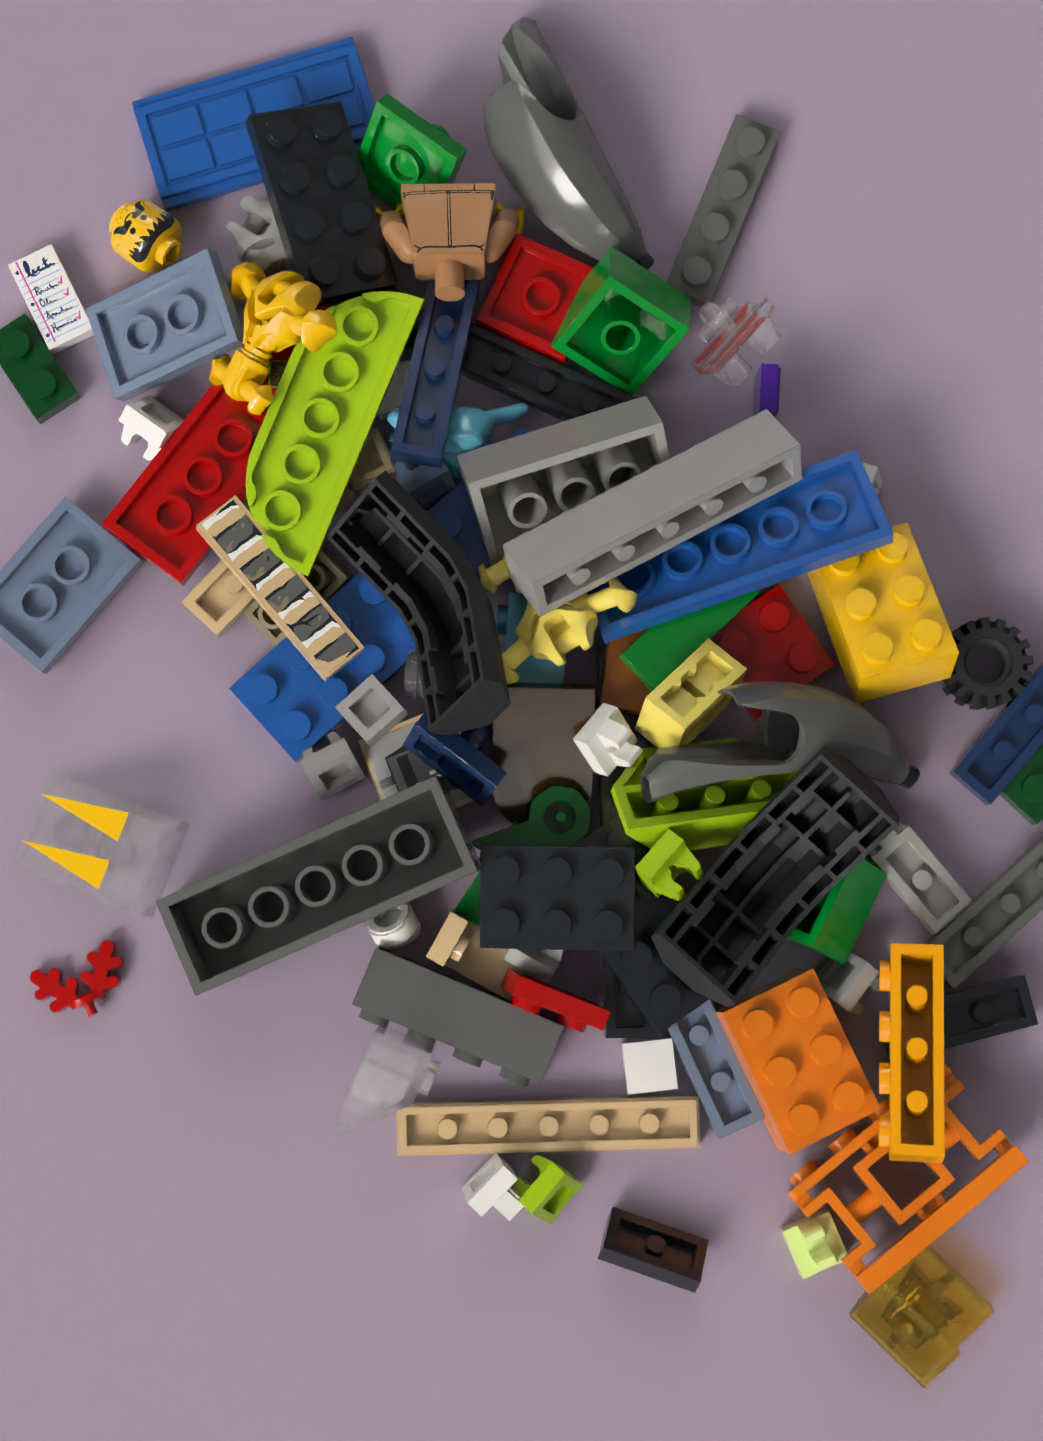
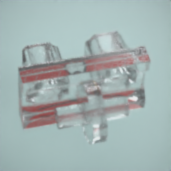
[691,298,783,386]

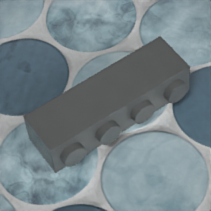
[352,946,564,1087]

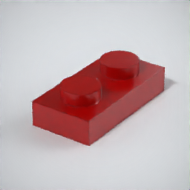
[501,968,611,1033]

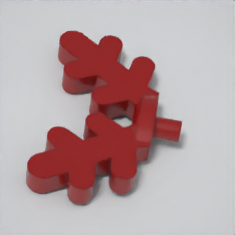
[30,940,124,1017]

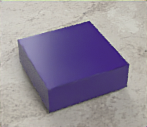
[753,363,781,417]

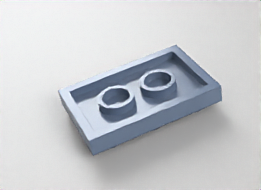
[86,248,244,402]
[0,497,143,674]

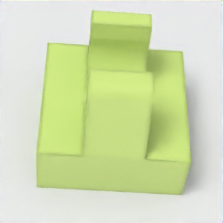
[780,1208,847,1279]

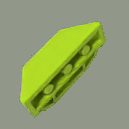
[611,738,798,850]

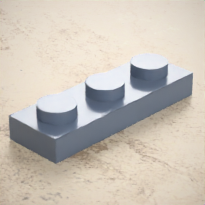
[667,999,765,1139]

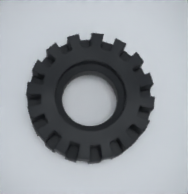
[942,617,1033,710]

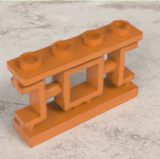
[787,1064,1029,1294]

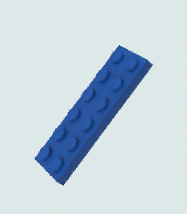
[588,449,893,643]

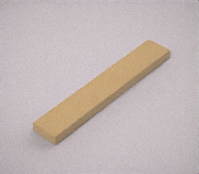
[396,1095,701,1156]

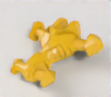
[209,262,337,415]

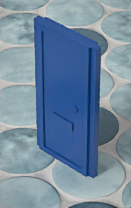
[132,37,375,212]

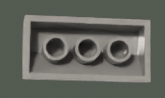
[456,396,670,566]

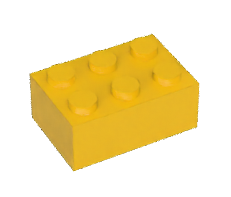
[808,522,959,703]

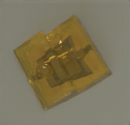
[849,1245,995,1389]

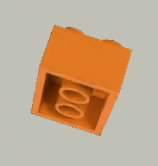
[715,968,881,1155]

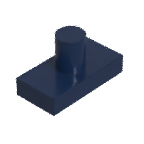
[403,711,507,807]

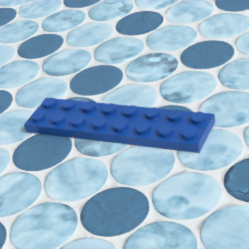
[229,428,527,763]

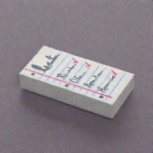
[8,244,94,355]

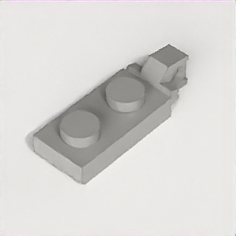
[867,822,973,935]

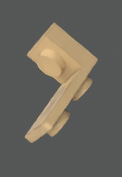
[426,911,531,1002]

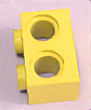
[635,638,747,748]

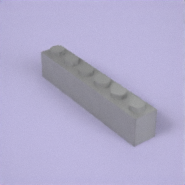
[503,409,802,617]

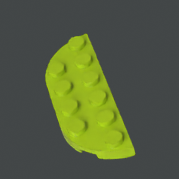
[246,291,424,578]

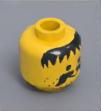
[109,199,183,273]

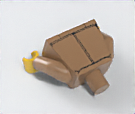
[375,183,525,302]

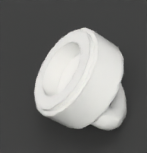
[366,902,421,950]

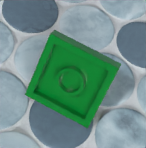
[358,93,467,209]

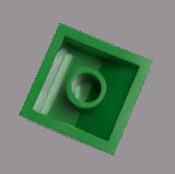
[552,246,690,395]
[787,859,887,965]

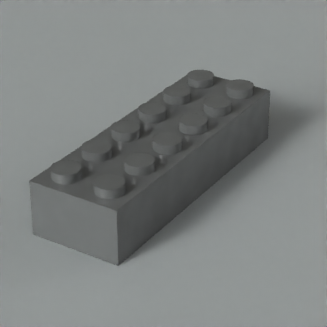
[155,776,481,996]

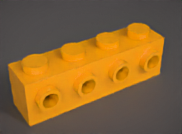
[879,943,945,1163]

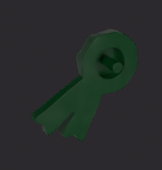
[471,786,591,863]

